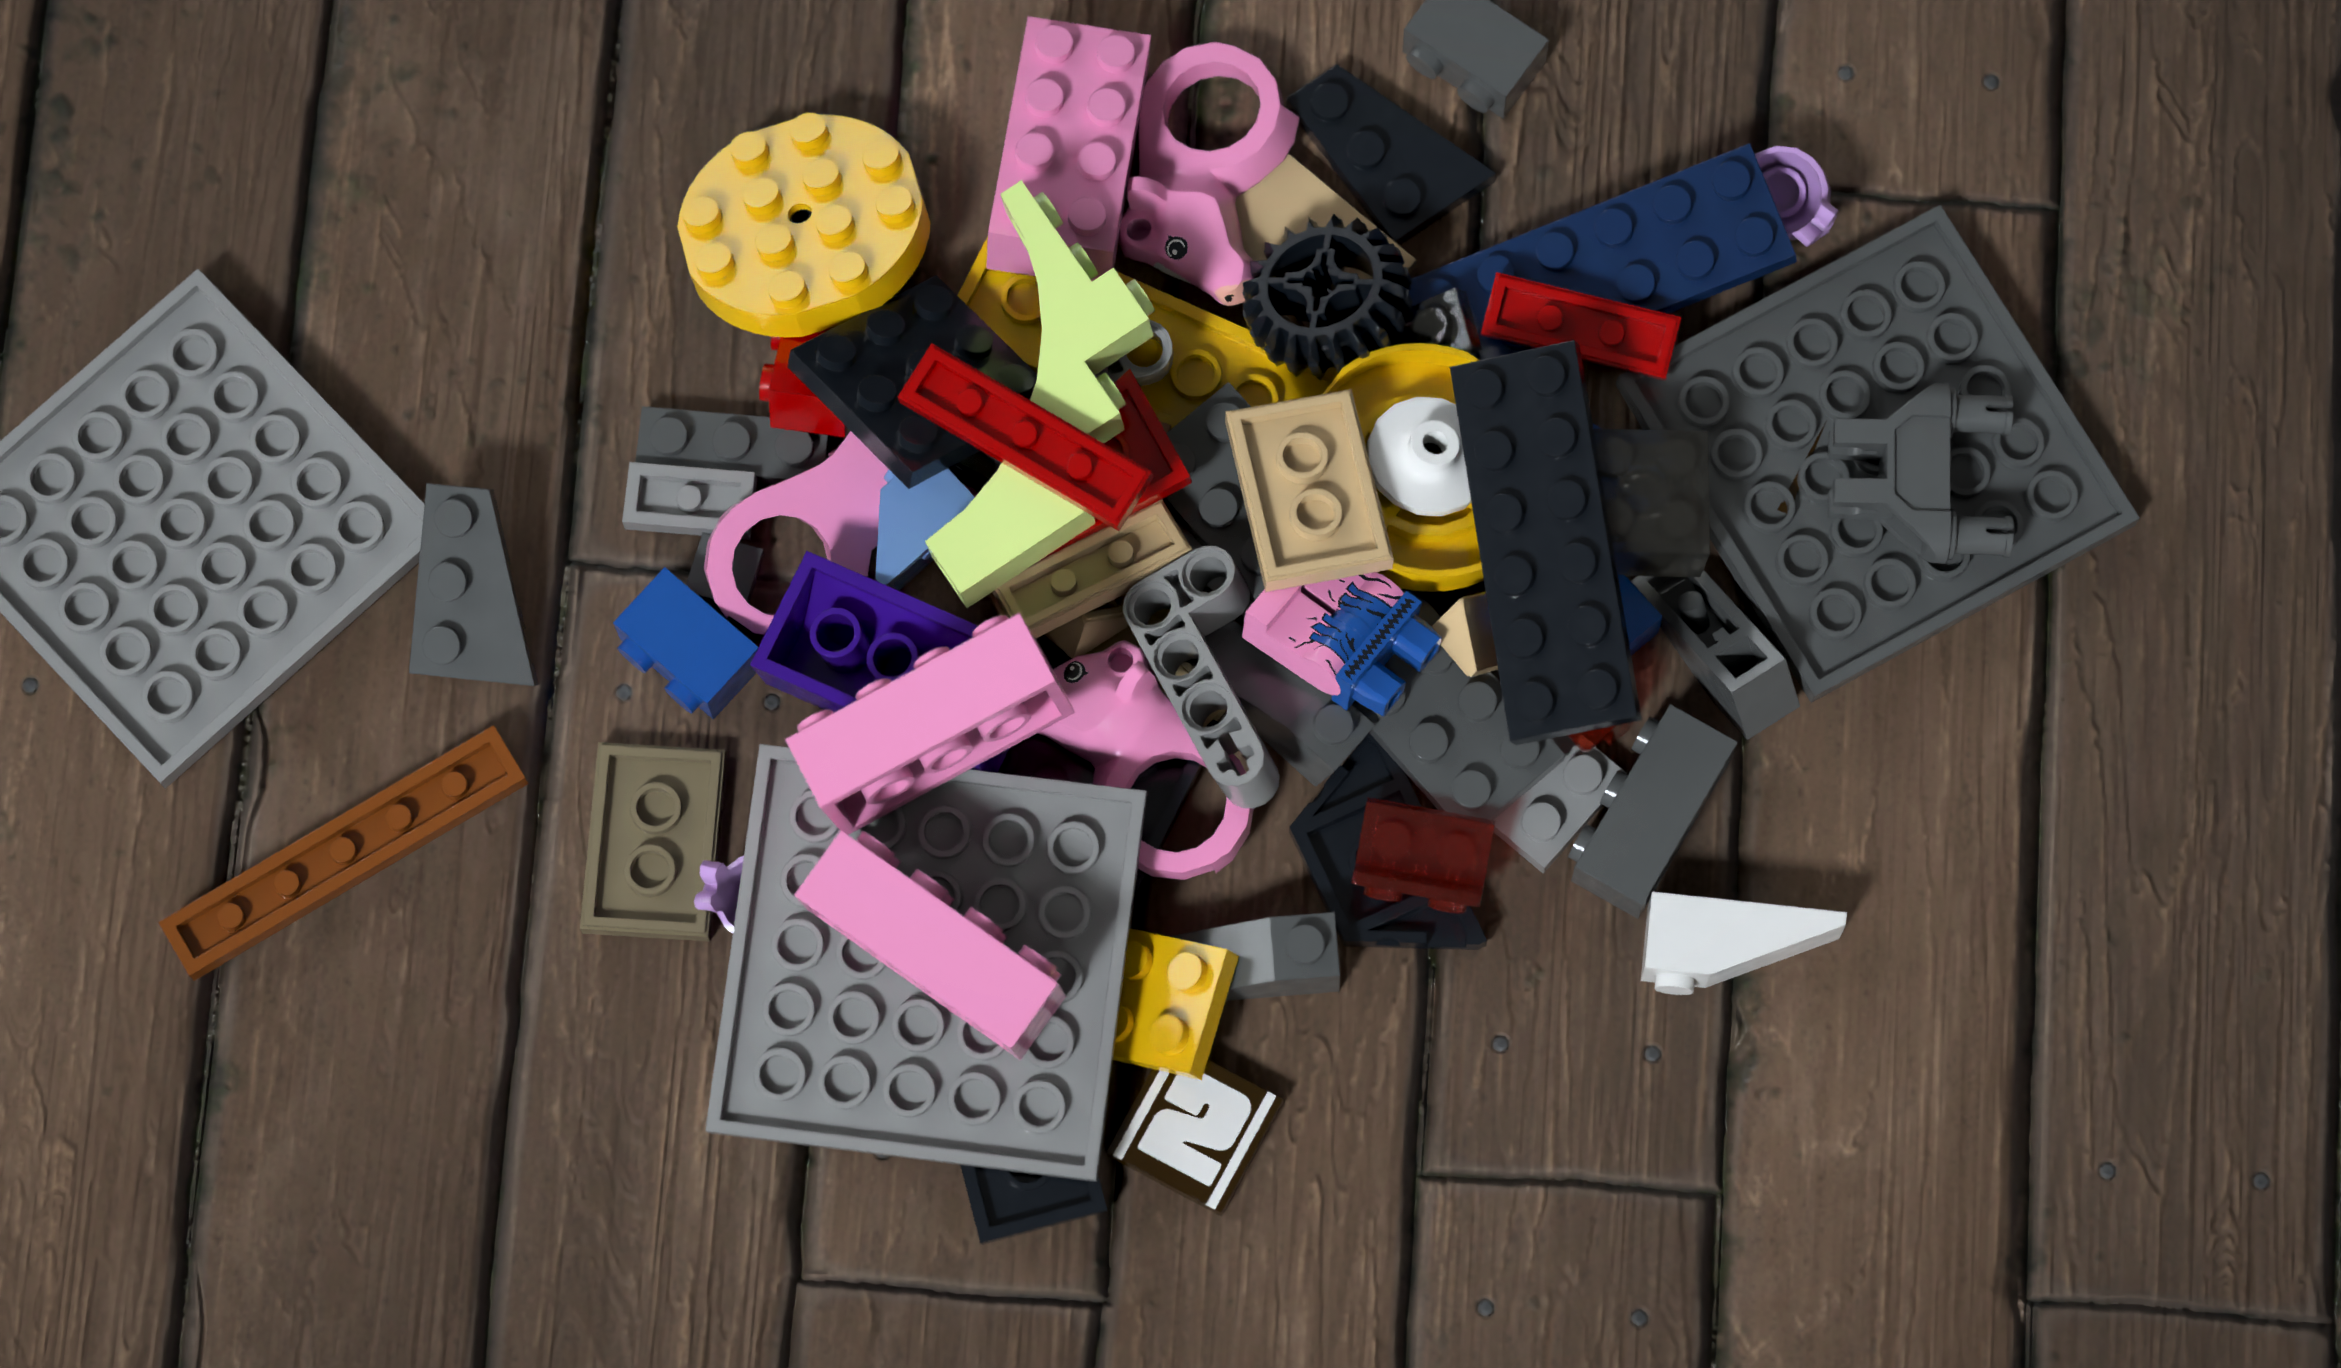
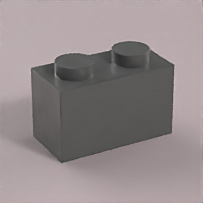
[1402,0,1549,119]

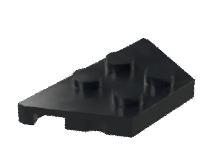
[1289,733,1487,950]

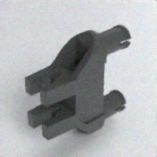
[1827,383,2014,564]

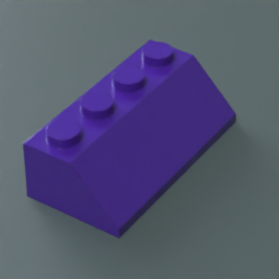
[750,551,1009,773]

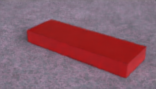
[1481,272,1682,381]

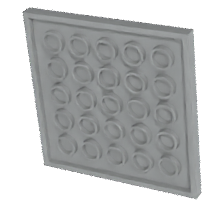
[0,269,424,789]
[705,744,1147,1182]

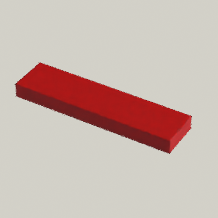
[897,343,1153,531]

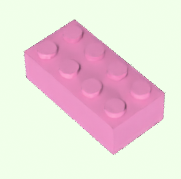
[986,16,1151,281]
[785,613,1075,835]
[794,831,1066,1061]

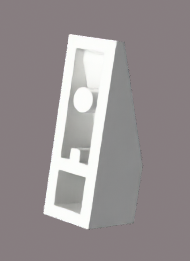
[1641,892,1847,995]

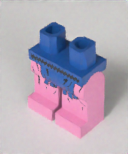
[1242,572,1442,716]

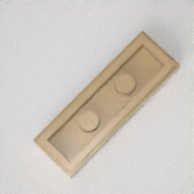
[993,500,1193,639]

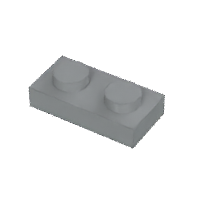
[622,462,757,540]

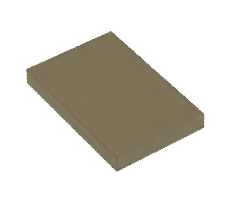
[580,742,727,942]

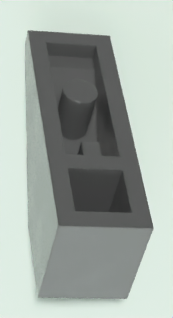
[1631,548,1800,740]
[1181,621,1375,787]
[1168,912,1340,1001]

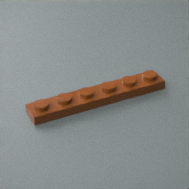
[158,725,529,981]

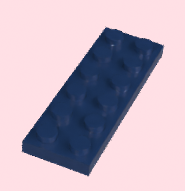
[1409,143,1797,360]

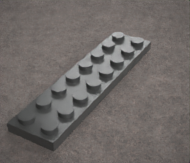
[1161,382,1565,842]

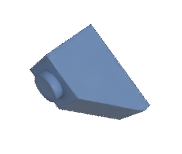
[875,468,975,591]

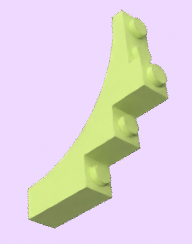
[925,180,1155,608]

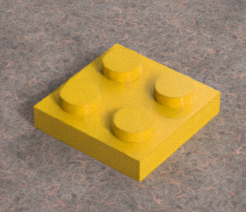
[1113,928,1239,1080]

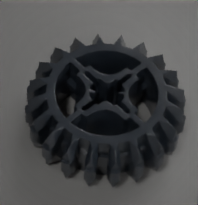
[1242,214,1412,381]

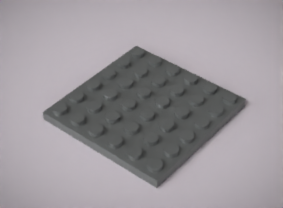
[1615,205,2140,703]

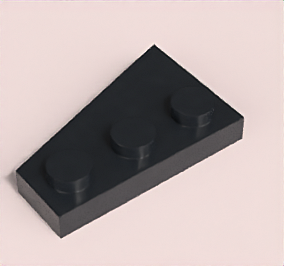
[1286,64,1496,246]

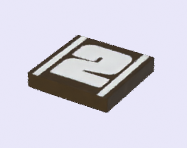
[1106,1060,1283,1217]

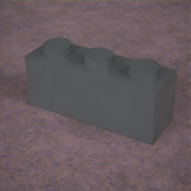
[1568,704,1738,919]

